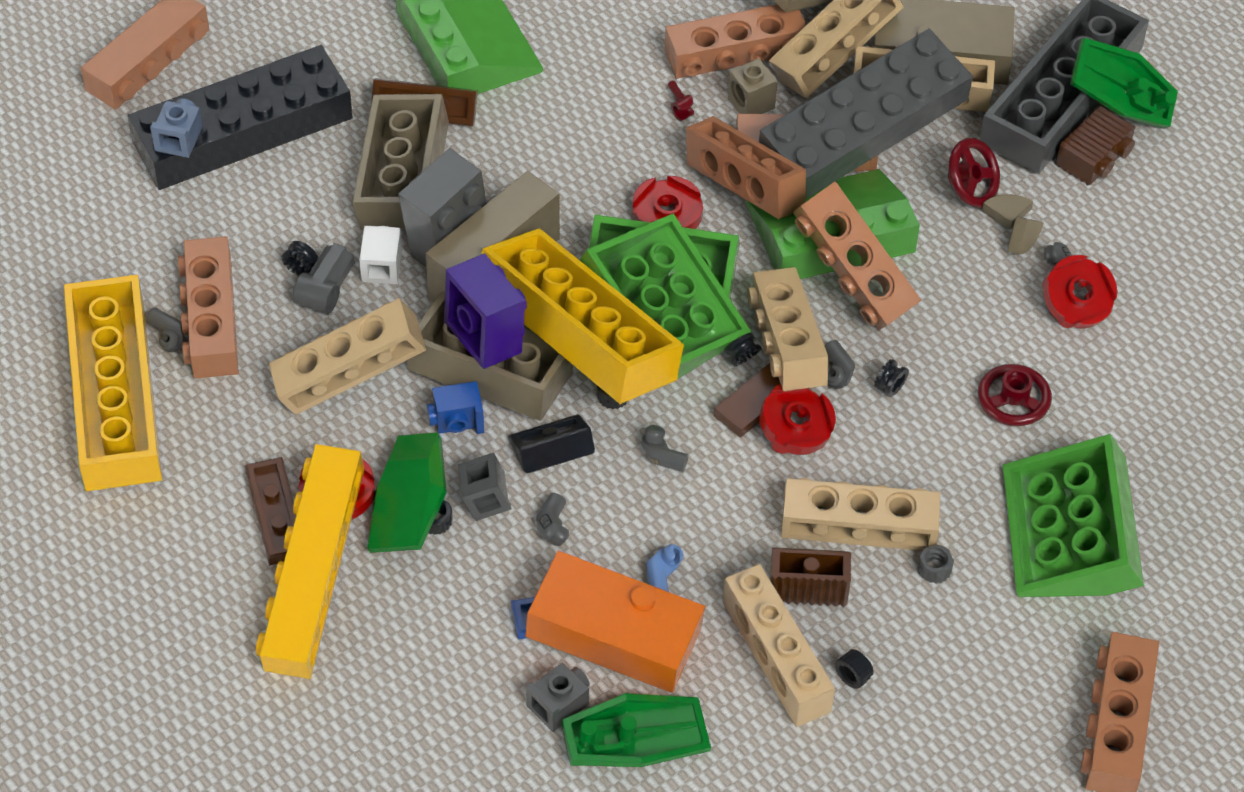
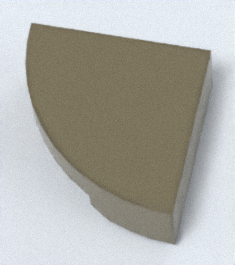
[982,194,1033,229]
[1008,217,1044,254]

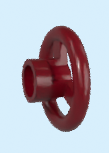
[948,138,1000,207]
[978,364,1052,426]

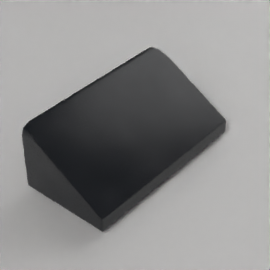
[509,414,595,473]

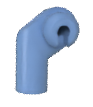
[645,544,683,592]

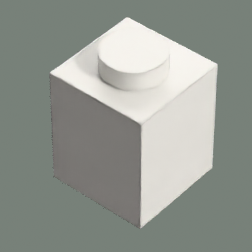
[359,226,402,284]

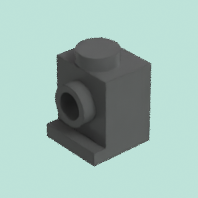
[458,452,512,521]
[526,662,590,732]

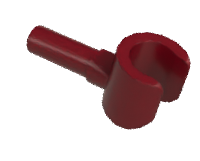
[668,80,694,121]

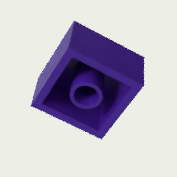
[444,253,527,369]

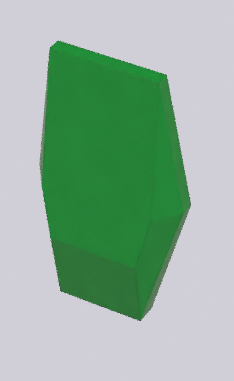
[1070,37,1178,129]
[367,432,447,553]
[561,693,711,767]

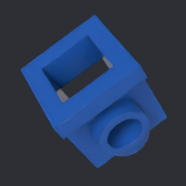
[427,381,484,434]

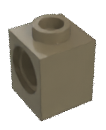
[728,58,778,114]

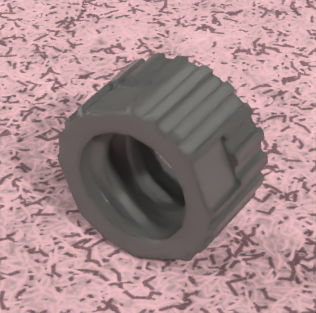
[917,544,954,584]

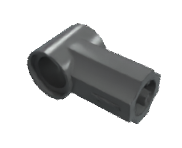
[292,243,355,315]

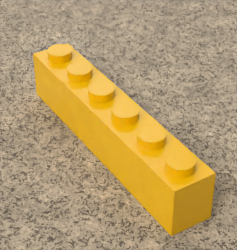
[256,444,364,679]

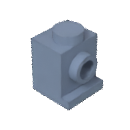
[150,98,203,158]

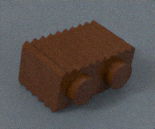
[1056,106,1135,185]
[769,547,851,608]

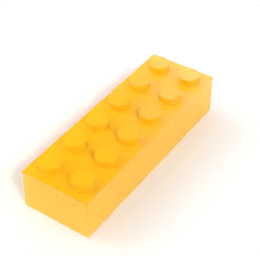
[481,228,684,404]
[64,274,163,492]

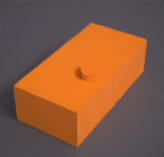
[525,550,705,693]

